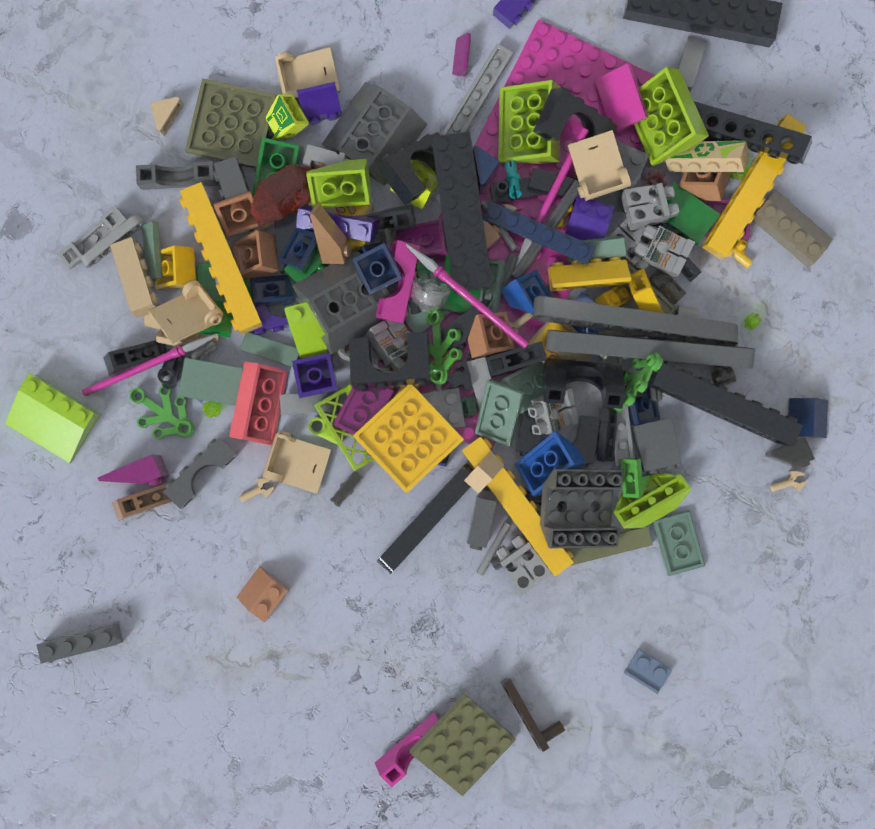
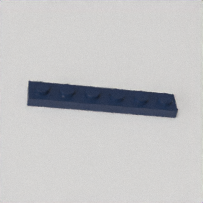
[483,201,596,266]

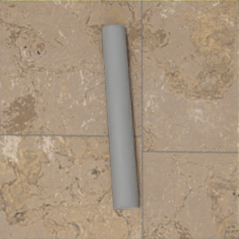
[481,200,518,251]
[476,522,511,576]

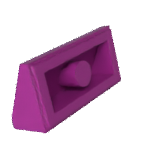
[452,33,471,77]

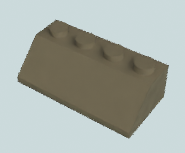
[752,189,833,268]

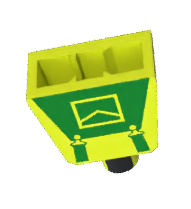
[266,94,309,140]

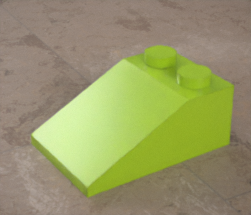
[306,159,372,208]
[284,301,338,359]

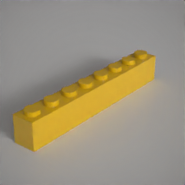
[701,114,807,259]
[179,182,262,335]
[462,437,574,576]

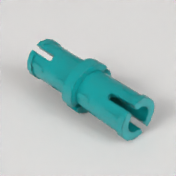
[505,160,522,199]

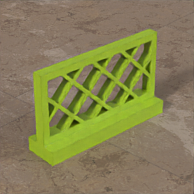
[314,383,375,472]

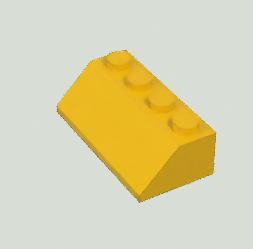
[548,257,631,292]

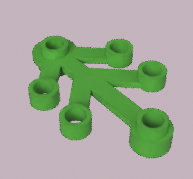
[419,309,462,385]
[612,352,663,412]
[129,386,195,439]

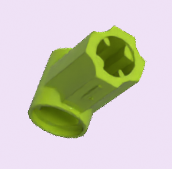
[308,417,347,445]

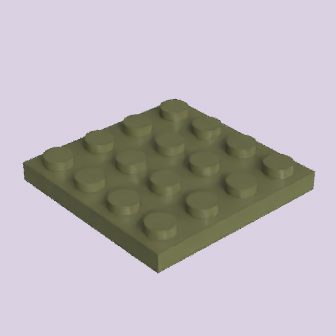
[185,78,277,168]
[409,693,516,796]

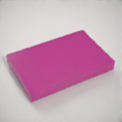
[595,63,648,133]

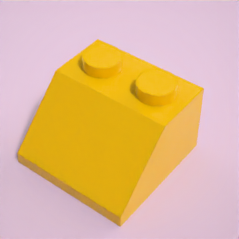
[155,245,196,290]

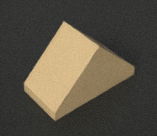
[150,97,184,136]
[464,452,505,494]

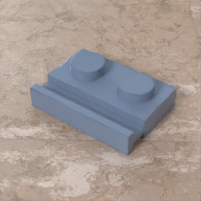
[624,649,672,694]

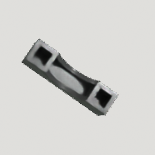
[136,161,218,190]
[163,437,238,510]
[37,623,123,664]

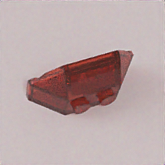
[250,163,311,226]

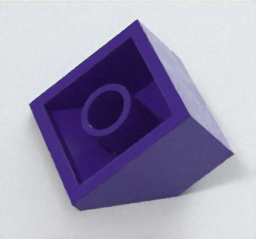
[297,82,342,125]
[565,195,614,241]
[292,353,338,398]

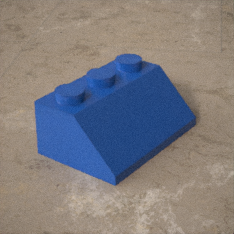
[514,431,586,496]

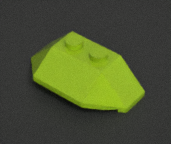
[614,473,691,529]

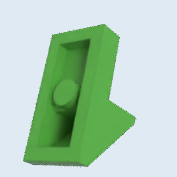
[620,458,650,498]

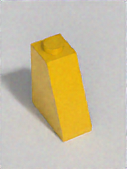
[629,268,664,313]

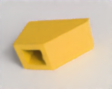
[594,285,632,307]

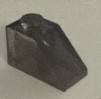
[765,438,815,469]

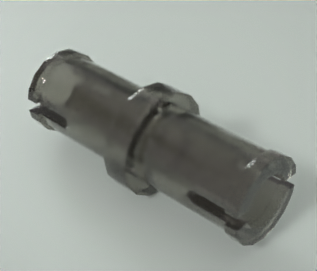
[330,471,364,507]

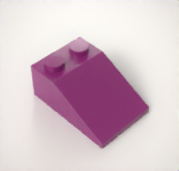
[97,455,169,486]

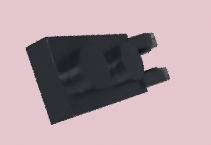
[596,407,618,462]

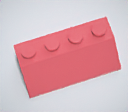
[229,362,288,445]

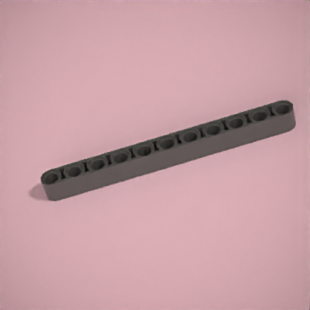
[533,296,738,346]
[545,330,756,368]

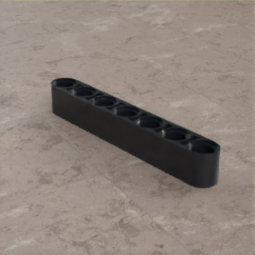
[376,464,473,574]

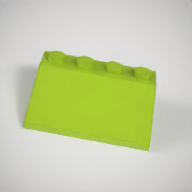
[634,67,709,166]
[498,80,561,164]
[5,373,101,463]

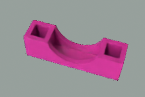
[375,240,420,323]
[375,712,440,787]

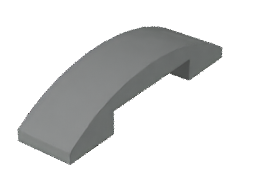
[57,205,127,269]

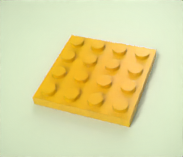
[353,385,464,494]

